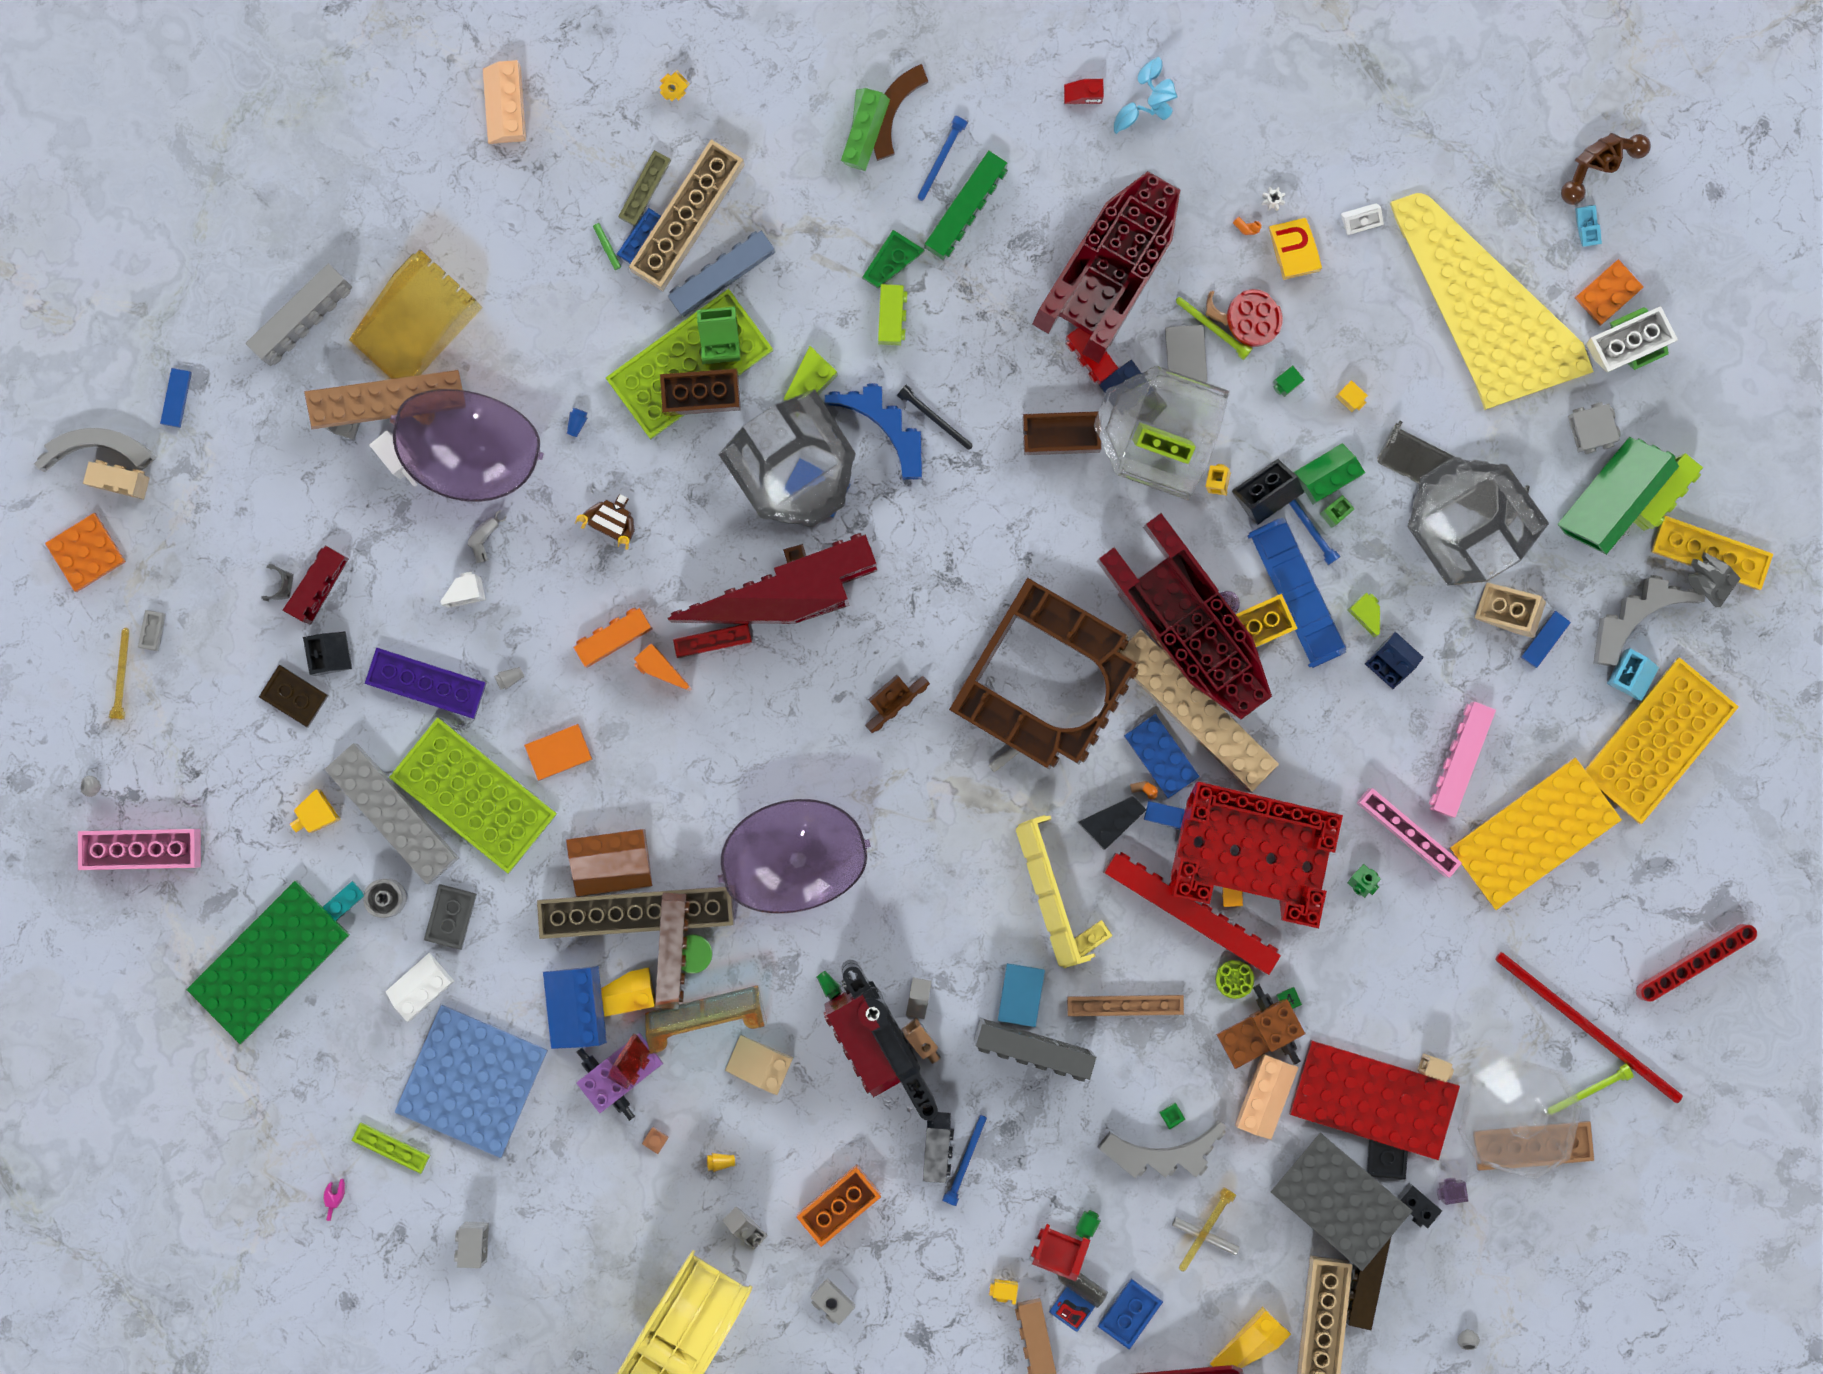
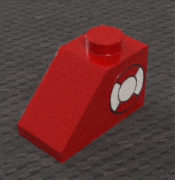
[1064,79,1104,104]

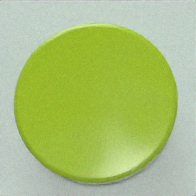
[1215,960,1254,999]

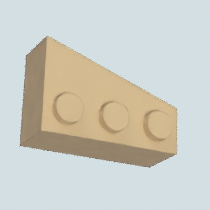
[83,460,150,500]

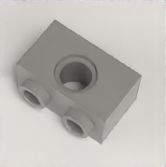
[811,1278,855,1325]

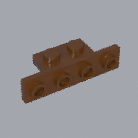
[865,675,930,733]

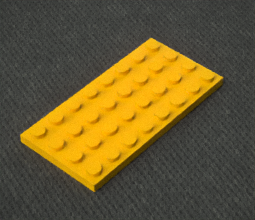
[1585,657,1739,824]
[1449,757,1622,910]

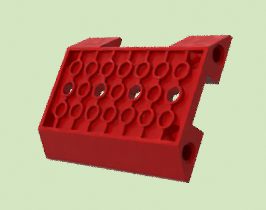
[1171,781,1343,929]

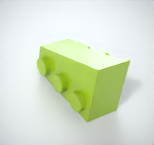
[783,346,838,416]

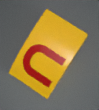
[1268,218,1322,280]

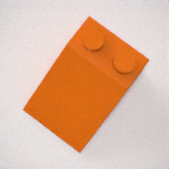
[634,644,692,691]

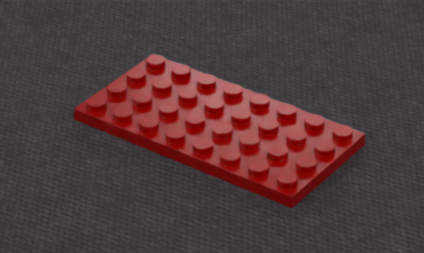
[1289,1040,1460,1160]

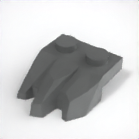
[1688,552,1741,607]

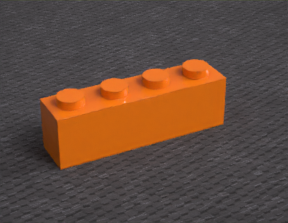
[573,607,653,668]

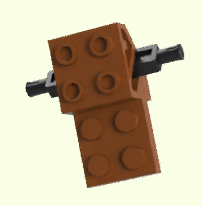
[1216,984,1306,1069]

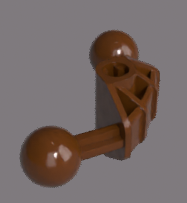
[1561,133,1651,205]

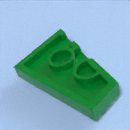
[862,230,925,289]

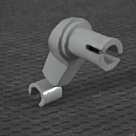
[468,510,507,563]

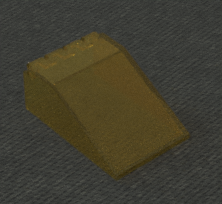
[349,249,482,379]

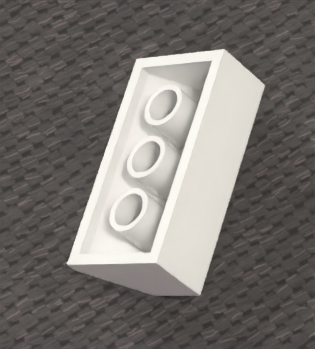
[1586,306,1678,373]

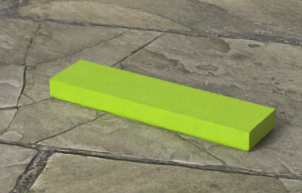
[351,1122,431,1174]

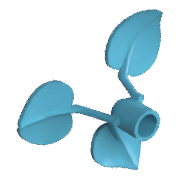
[1114,57,1178,134]

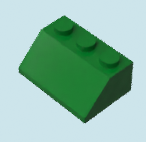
[1293,443,1365,505]

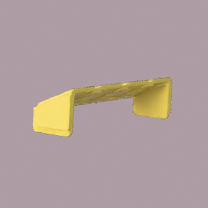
[1016,815,1095,968]

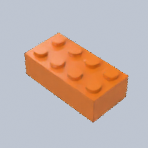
[796,1164,881,1247]

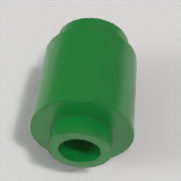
[1075,1210,1101,1239]

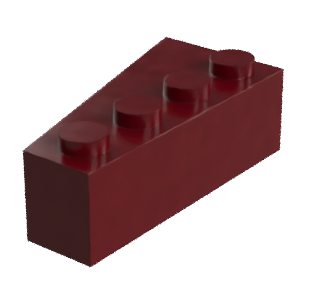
[282,545,349,625]

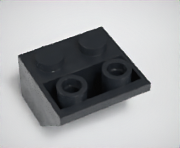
[303,631,352,676]

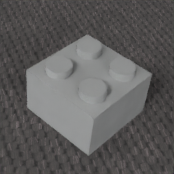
[454,1222,489,1268]

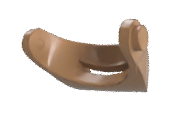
[1206,290,1228,326]

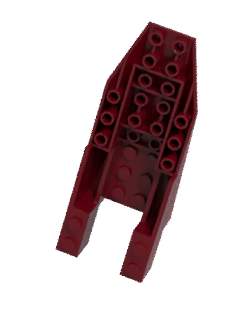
[1032,171,1181,363]
[1096,513,1272,719]
[668,533,878,624]

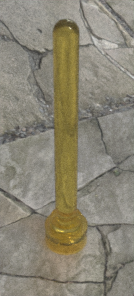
[109,628,129,720]
[1179,1187,1237,1272]

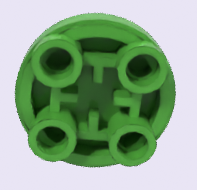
[682,934,713,973]

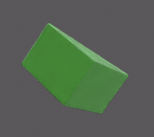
[1320,495,1354,528]

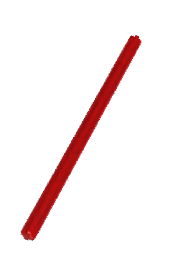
[1495,952,1683,1103]

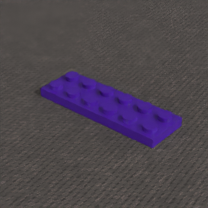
[364,647,487,719]

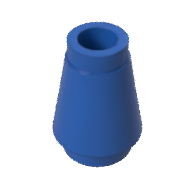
[566,408,588,437]

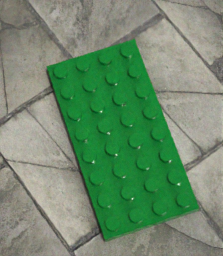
[186,880,350,1044]

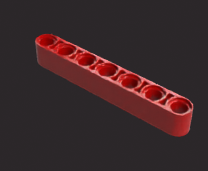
[1636,924,1757,1002]

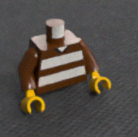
[575,494,635,550]

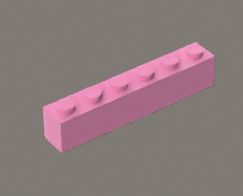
[1429,701,1496,818]
[1357,788,1462,878]

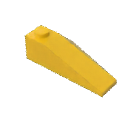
[1210,1306,1291,1368]

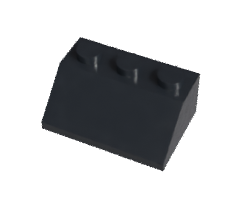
[1232,459,1305,525]

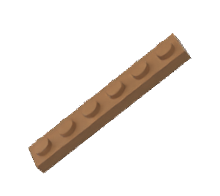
[1067,995,1184,1016]

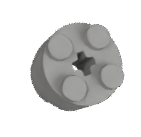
[363,879,407,918]

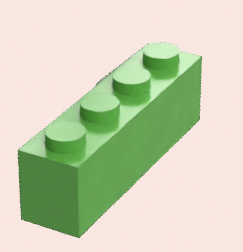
[841,88,890,171]

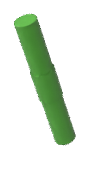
[593,223,621,270]

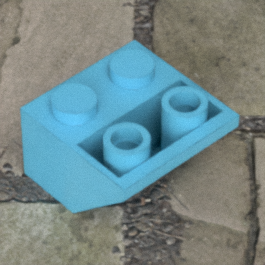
[1607,648,1659,701]

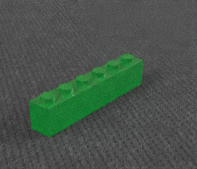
[924,150,1008,260]

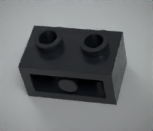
[1397,1183,1442,1229]

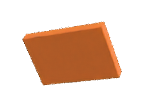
[524,724,593,781]

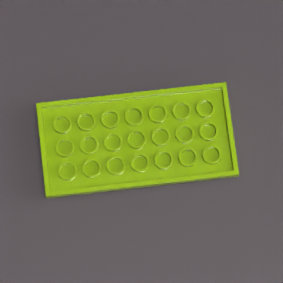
[605,288,774,440]
[389,717,557,874]

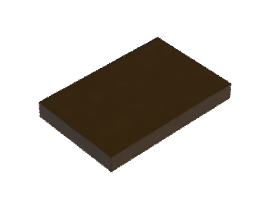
[259,665,329,728]

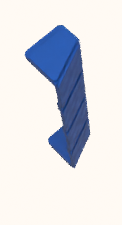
[1247,518,1347,668]

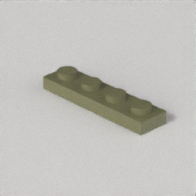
[618,150,671,226]

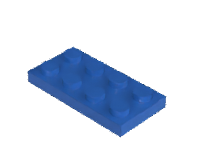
[1124,714,1200,799]

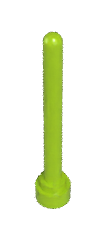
[1176,297,1253,360]
[1547,1064,1634,1115]

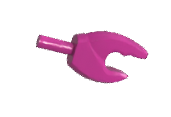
[323,1178,345,1221]

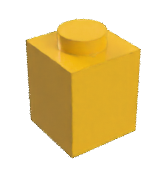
[1336,380,1368,412]

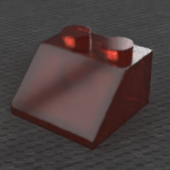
[607,1033,650,1089]

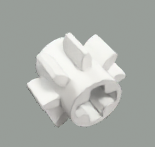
[1262,187,1285,211]

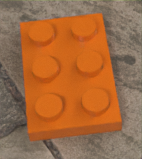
[1575,259,1644,326]

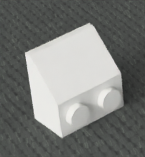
[441,572,486,608]

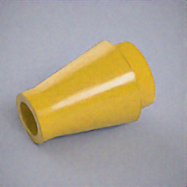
[707,1153,735,1172]

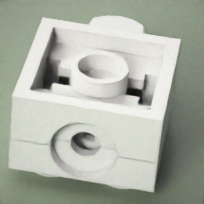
[369,431,424,487]

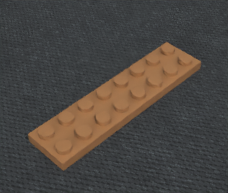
[304,370,466,430]

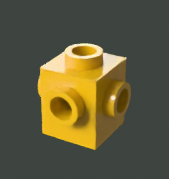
[659,70,690,101]

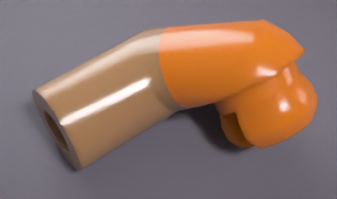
[1130,781,1158,800]

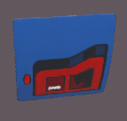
[1049,1282,1098,1332]

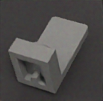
[325,423,360,440]

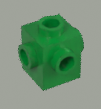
[1347,864,1381,898]

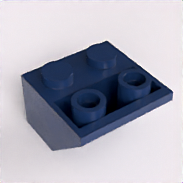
[1365,631,1424,689]

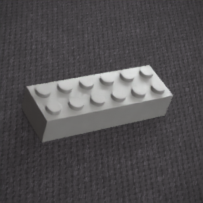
[245,263,352,366]

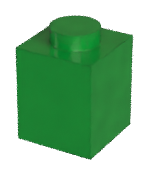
[1272,365,1305,397]

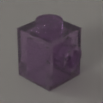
[1437,1178,1469,1205]

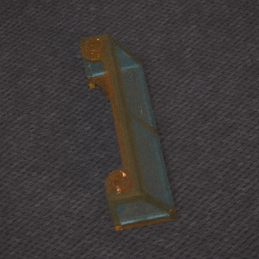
[645,985,767,1054]

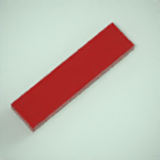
[673,624,752,658]

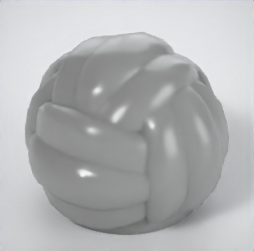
[81,776,101,797]
[1457,1329,1480,1350]

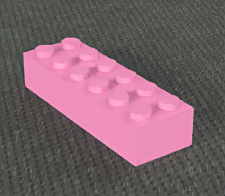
[78,829,201,870]

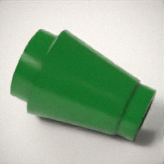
[816,971,843,1000]

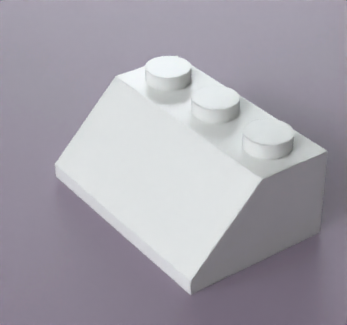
[386,953,455,1022]

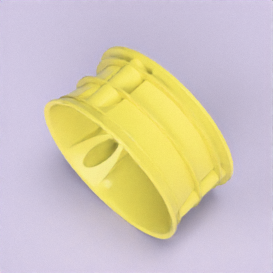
[617,1250,753,1374]

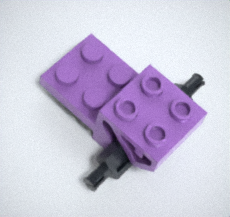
[576,1033,663,1121]

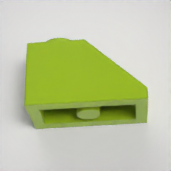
[1347,593,1380,637]

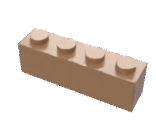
[1015,1298,1056,1374]

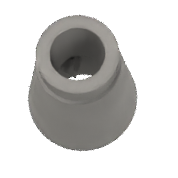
[494,667,524,690]

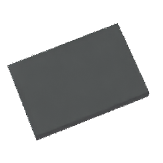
[424,884,477,950]

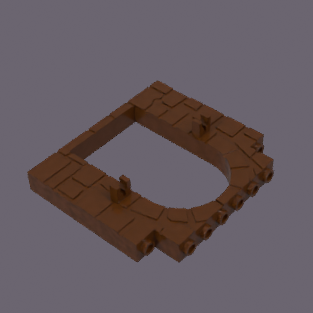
[949,578,1139,770]

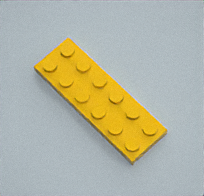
[1651,516,1774,590]

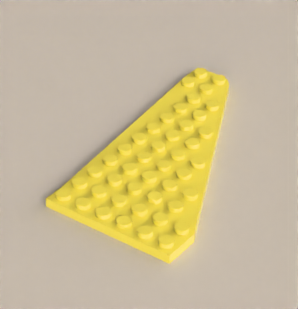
[1390,193,1594,410]

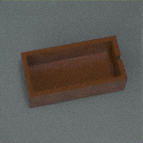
[1022,411,1102,455]

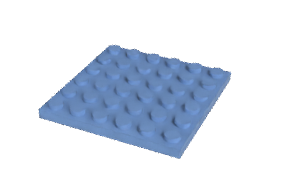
[395,1005,548,1158]

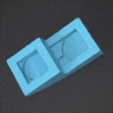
[1575,205,1602,247]

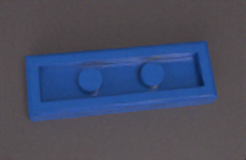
[617,208,661,264]
[160,368,192,428]
[1520,611,1571,668]

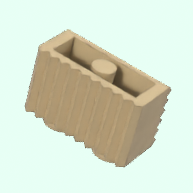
[1417,1053,1454,1082]

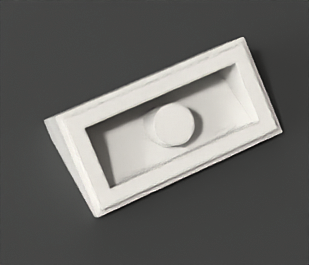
[1341,203,1384,235]

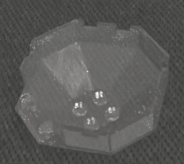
[1457,1056,1582,1179]

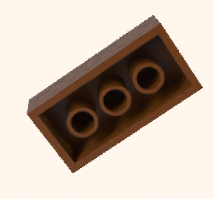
[660,369,741,416]

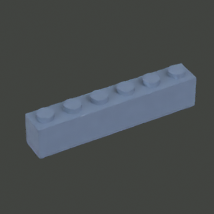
[668,230,775,318]

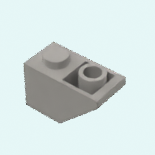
[723,1207,768,1249]

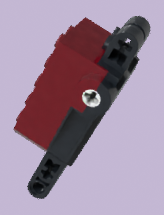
[824,960,938,1121]

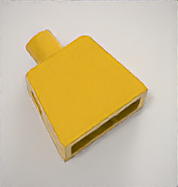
[290,789,341,833]

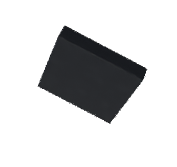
[1367,1139,1408,1179]

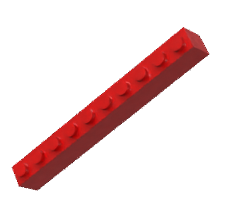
[1103,852,1281,975]

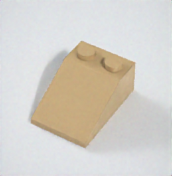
[1475,583,1546,638]
[725,1035,793,1095]

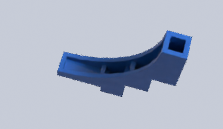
[825,383,922,480]

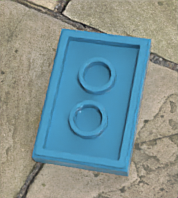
[998,963,1045,1027]

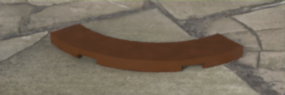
[874,64,928,161]

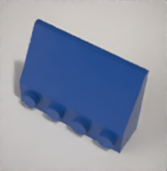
[543,966,607,1049]

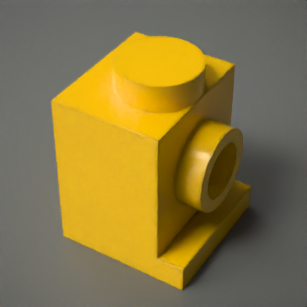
[1205,464,1231,496]
[989,1279,1018,1305]

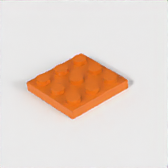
[45,513,126,592]

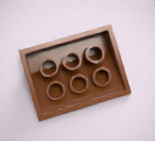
[566,829,653,897]

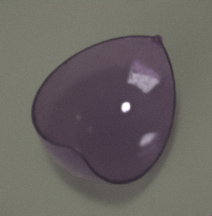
[390,389,544,502]
[718,799,871,914]

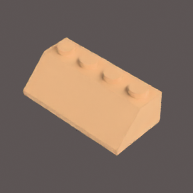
[483,60,526,144]
[1235,1054,1299,1139]

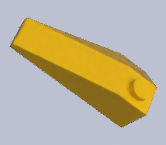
[601,967,656,1017]

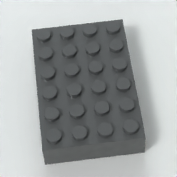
[974,1018,1097,1082]
[1271,1132,1412,1271]

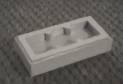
[138,610,166,651]

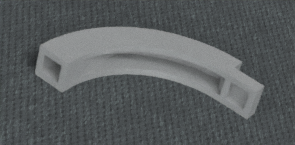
[34,428,157,472]

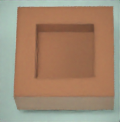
[642,1127,669,1154]

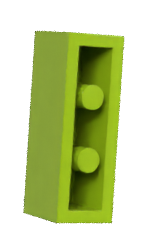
[878,284,907,346]
[1132,422,1196,464]

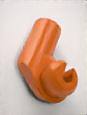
[1233,217,1262,235]

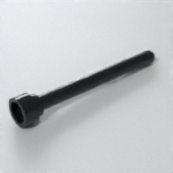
[897,384,973,450]

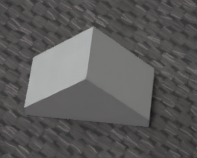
[906,977,932,1019]

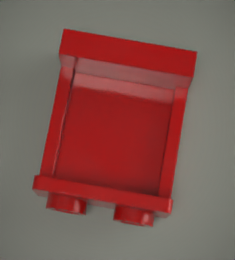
[1030,1224,1091,1281]

